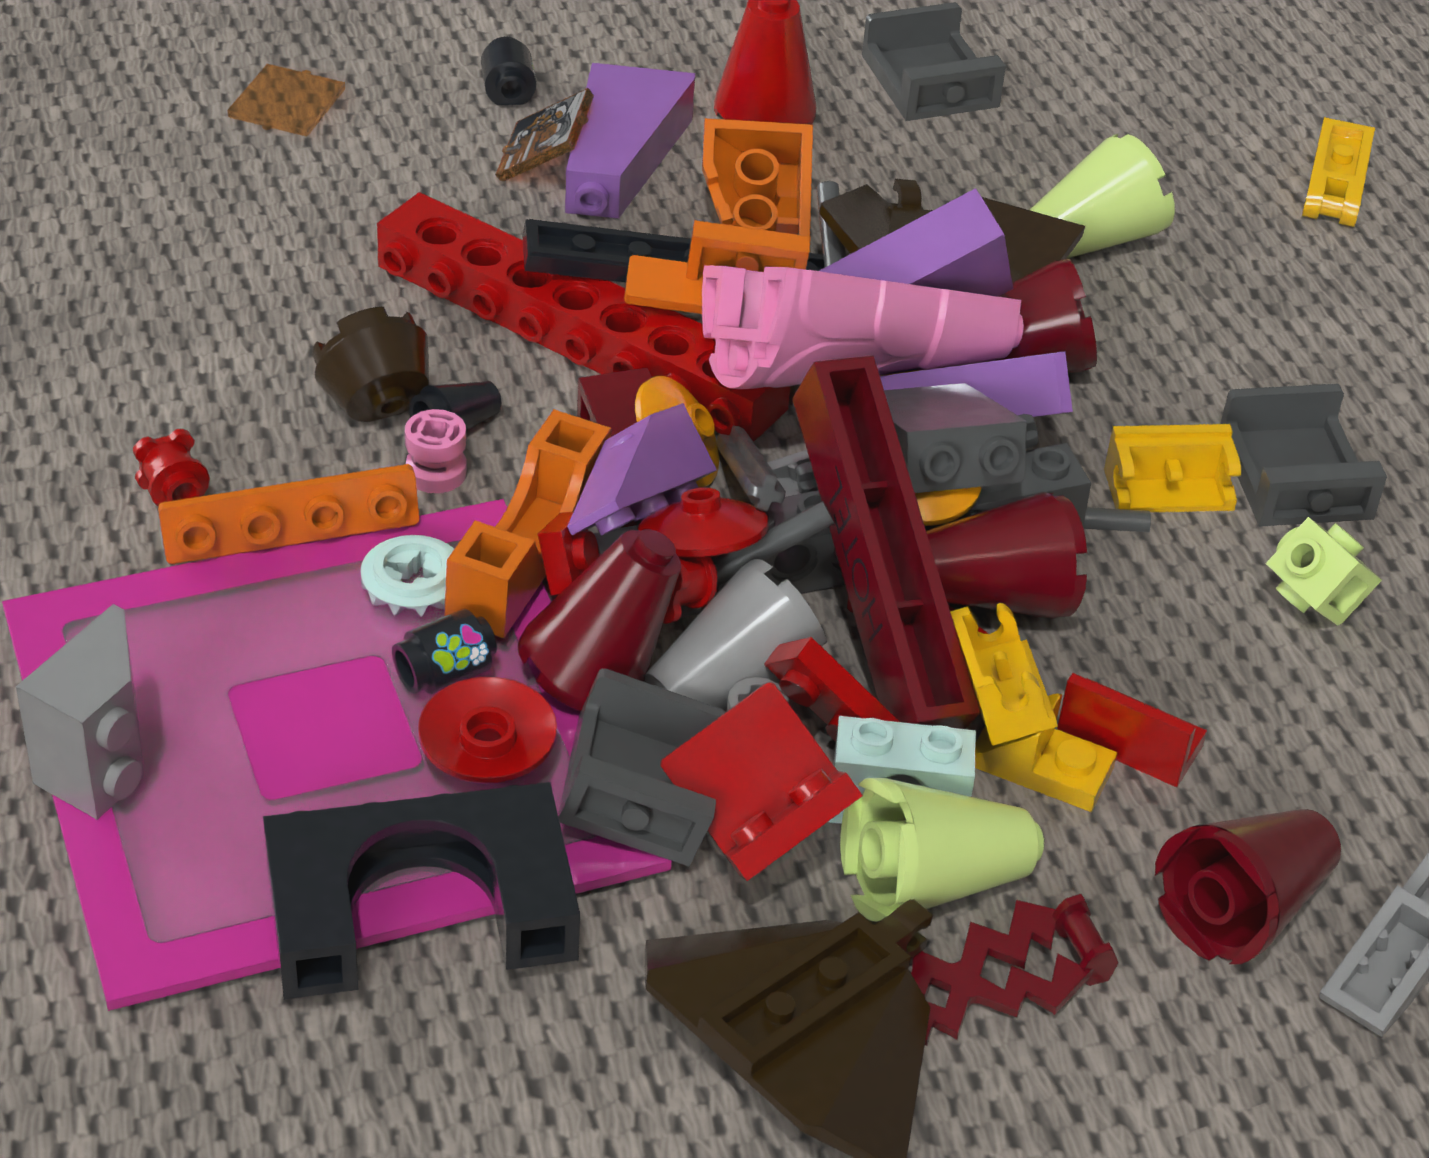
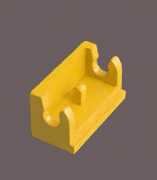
[1104,424,1241,512]
[950,603,1058,746]

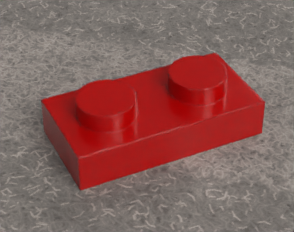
[764,637,900,742]

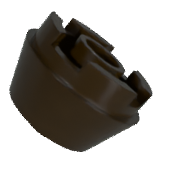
[312,307,429,422]

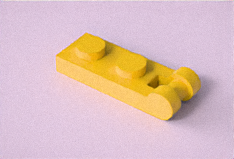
[1302,117,1375,227]

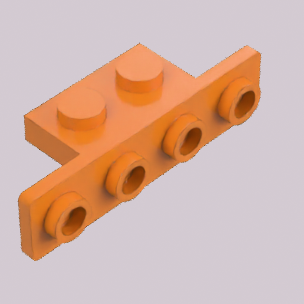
[624,220,810,314]
[158,464,420,564]

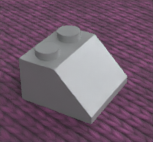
[16,604,144,820]

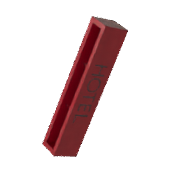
[792,356,980,729]

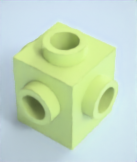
[1266,517,1382,625]

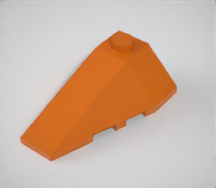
[702,118,813,253]

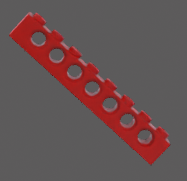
[377,192,790,442]

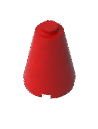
[714,0,817,125]

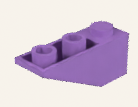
[567,403,717,536]

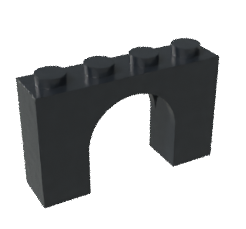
[263,782,580,1000]

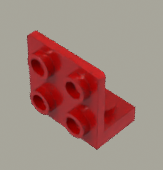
[660,682,863,881]

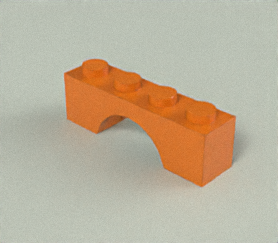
[444,409,611,638]

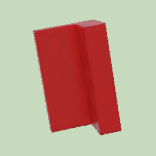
[1057,673,1207,787]

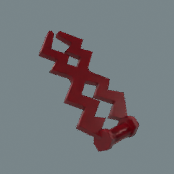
[911,894,1119,1046]

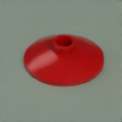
[638,488,769,557]
[418,677,557,783]

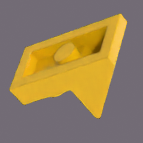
[975,693,1118,812]

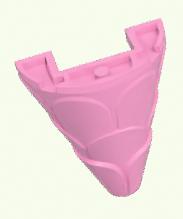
[702,265,1024,389]

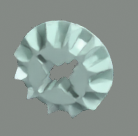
[361,535,454,617]

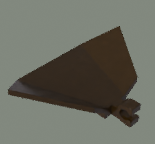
[819,179,1085,283]
[645,899,933,1158]

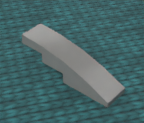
[1319,852,1429,1037]

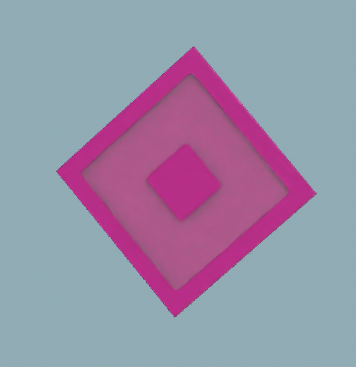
[2,499,672,1011]

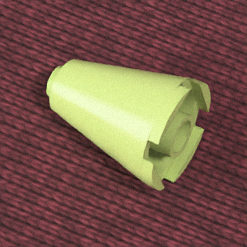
[1029,134,1175,259]
[840,778,1044,922]

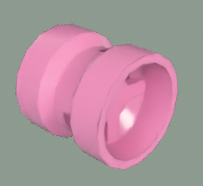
[405,409,467,493]

